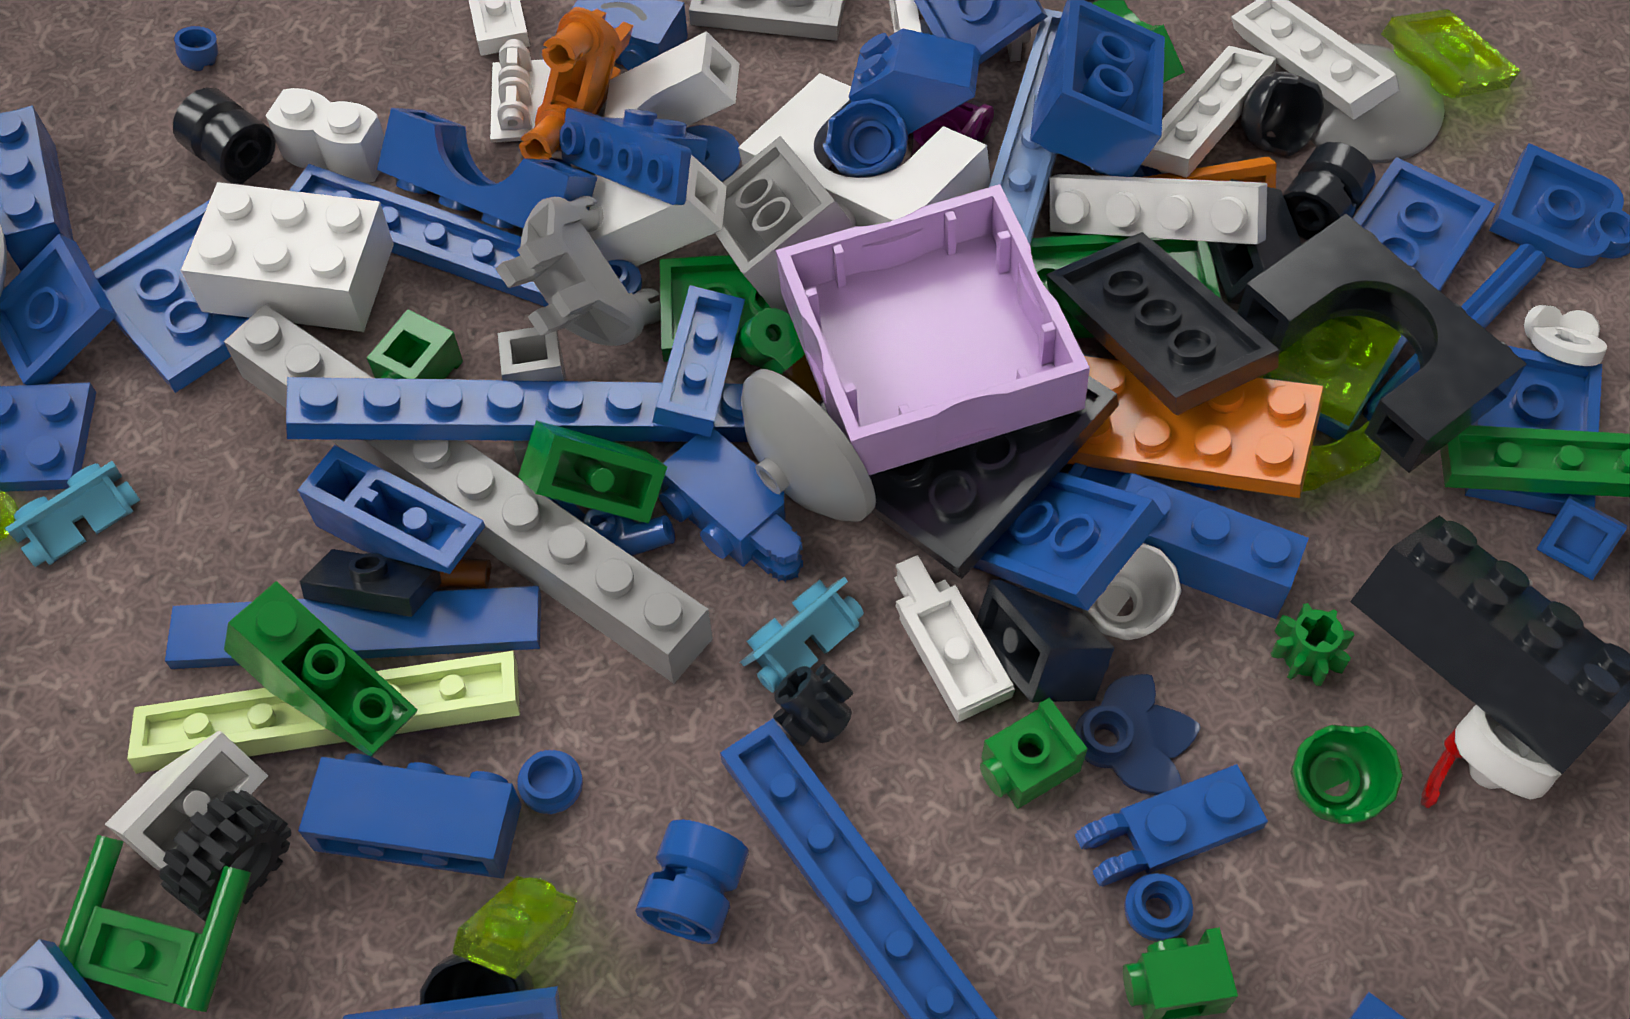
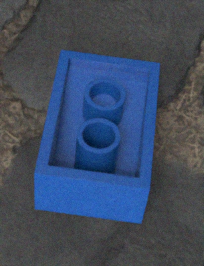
[1030,0,1165,177]

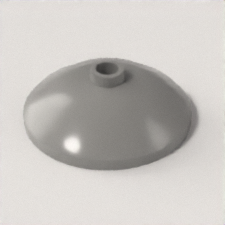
[1310,43,1445,164]
[741,369,876,522]

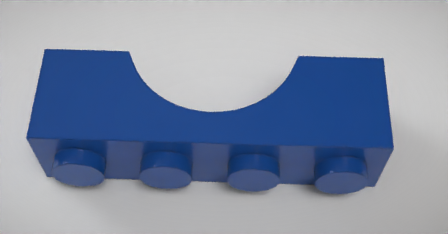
[377,108,597,229]

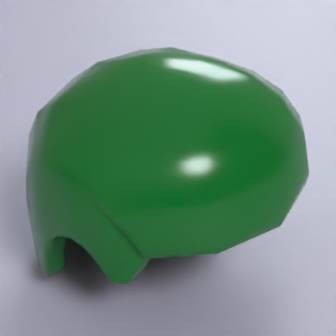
[1290,725,1403,824]

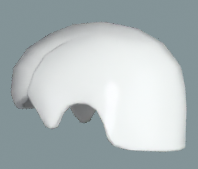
[1082,543,1182,640]

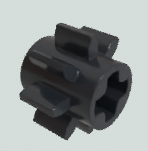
[773,664,853,746]

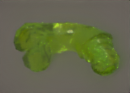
[1302,421,1382,492]

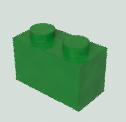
[518,420,668,523]

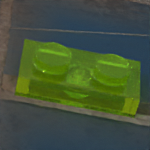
[452,875,577,979]

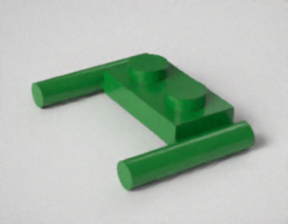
[58,835,252,1012]

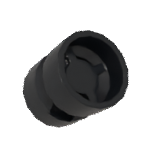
[173,87,276,184]
[1283,142,1376,240]

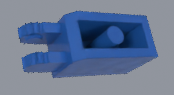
[659,428,803,583]

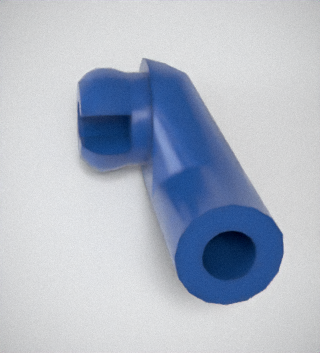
[583,509,675,556]

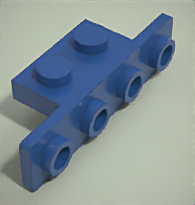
[559,108,707,205]

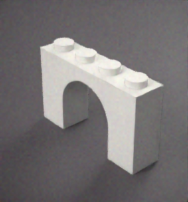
[588,31,740,266]
[738,73,991,227]

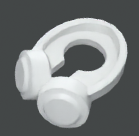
[1524,305,1607,366]

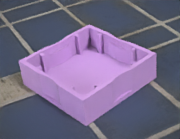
[776,184,1090,475]

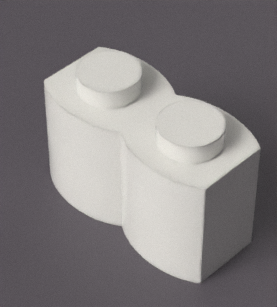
[266,88,384,183]

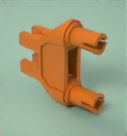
[519,7,634,160]

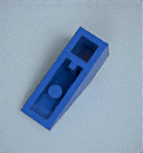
[298,445,485,574]

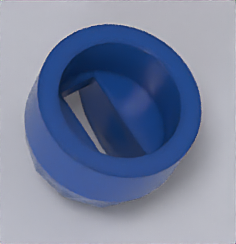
[174,26,218,71]

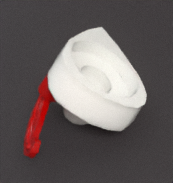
[1421,705,1562,808]

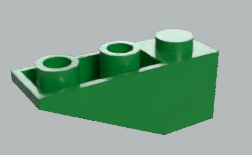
[224,581,418,757]

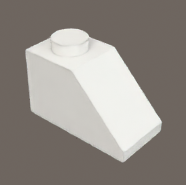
[105,731,268,871]

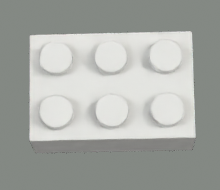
[181,182,394,332]

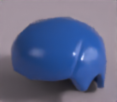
[823,98,908,178]

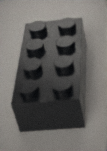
[1350,515,1630,774]

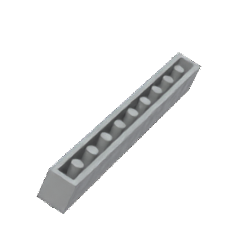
[224,304,713,684]

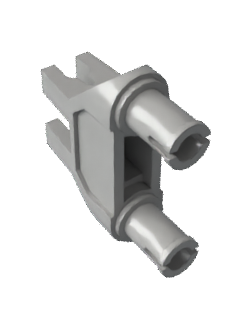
[495,196,661,346]

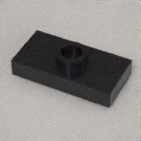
[300,549,442,617]

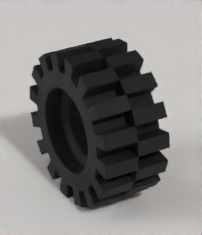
[159,790,292,921]

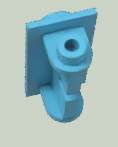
[5,461,140,567]
[740,577,864,692]

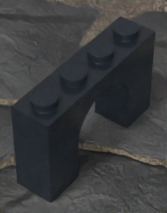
[1237,214,1527,473]

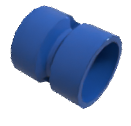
[635,819,749,944]

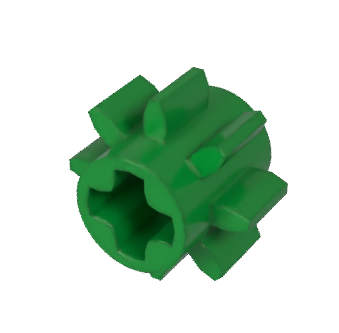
[1271,603,1355,686]

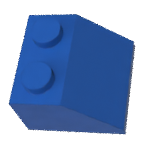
[848,28,980,134]

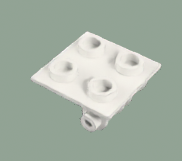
[490,39,551,143]

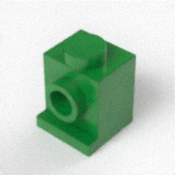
[367,309,463,379]
[980,697,1088,809]
[1123,927,1238,1019]

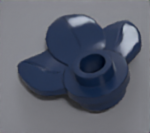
[1074,674,1201,795]

